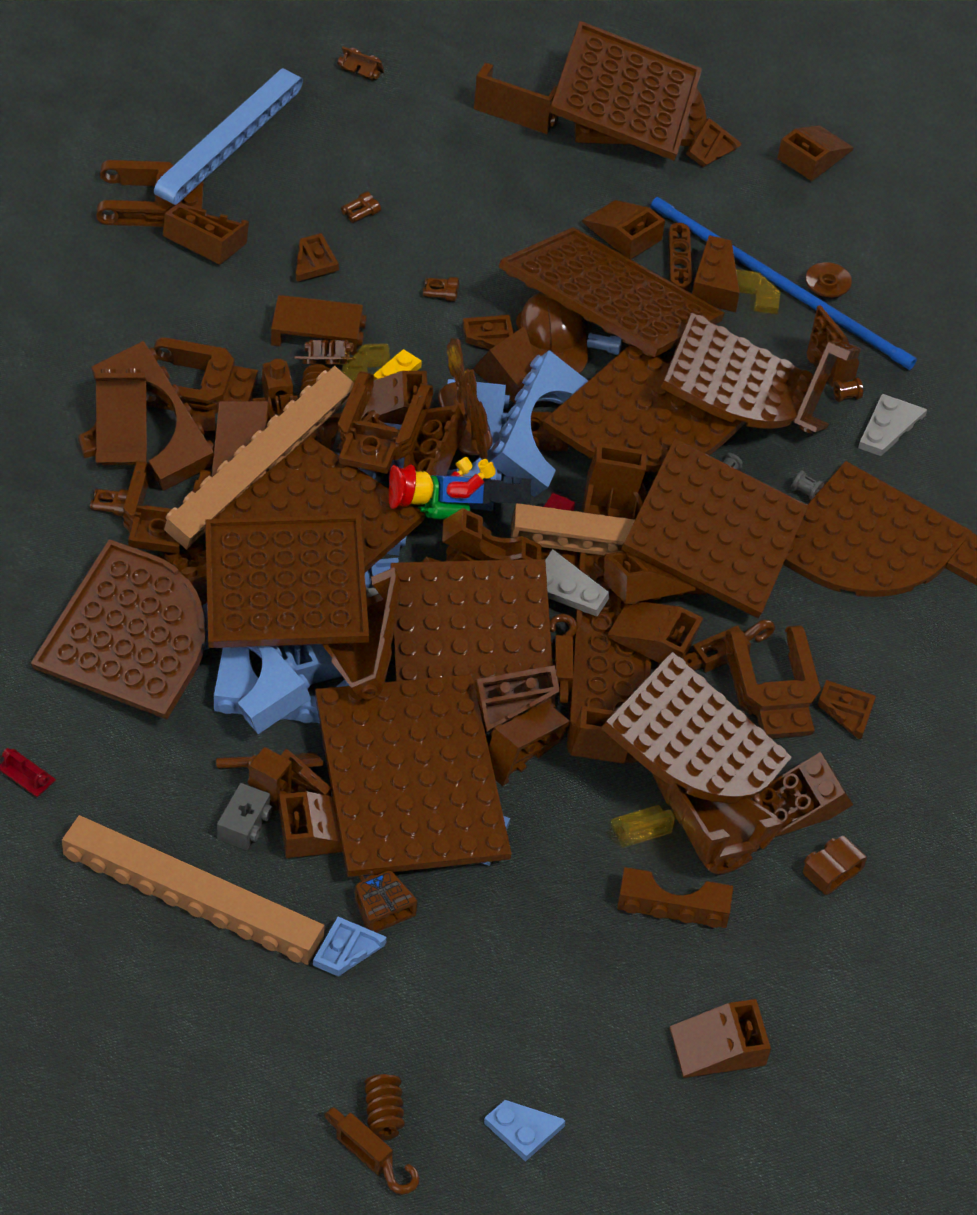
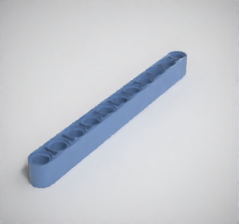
[154,68,303,205]

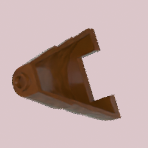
[322,567,401,699]
[652,773,784,874]

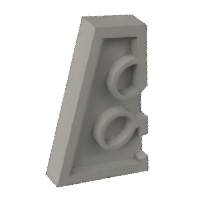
[858,394,927,456]
[545,549,609,616]

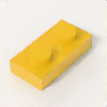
[374,349,422,380]

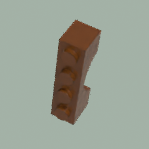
[442,508,542,561]
[617,867,733,928]

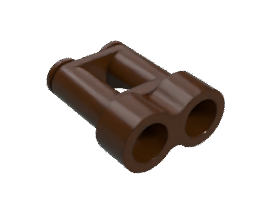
[341,191,381,223]
[423,277,459,301]
[90,489,128,516]

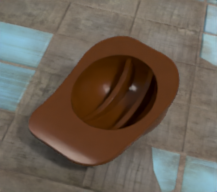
[516,292,588,374]

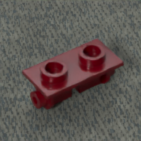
[0,748,56,797]

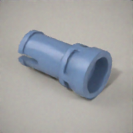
[587,333,623,355]

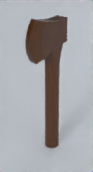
[216,752,323,768]

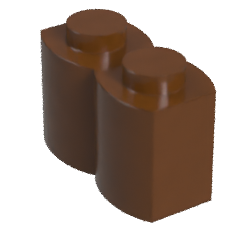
[803,836,867,895]

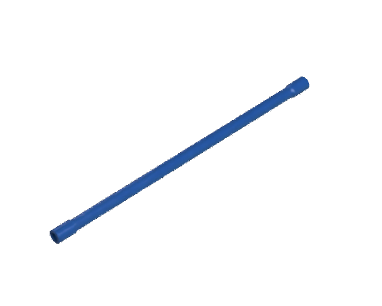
[650,197,917,370]

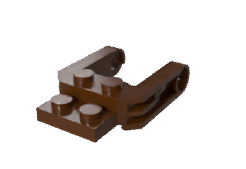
[96,160,204,227]
[146,338,258,414]
[338,371,433,474]
[123,461,212,554]
[724,625,821,739]

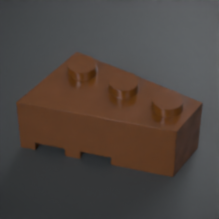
[692,235,740,312]

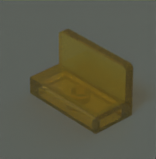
[611,805,675,848]

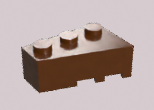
[163,203,249,264]
[474,665,560,734]
[488,702,570,786]

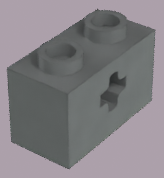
[217,783,273,850]

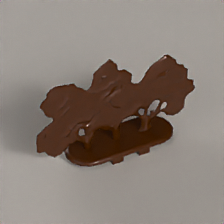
[438,338,493,460]

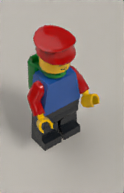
[389,457,532,520]

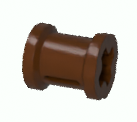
[833,378,863,402]

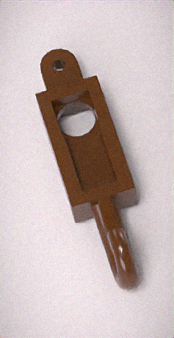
[550,614,578,703]
[683,620,775,673]
[325,1107,420,1195]

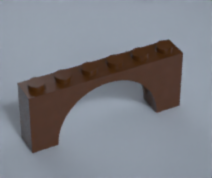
[91,341,215,491]

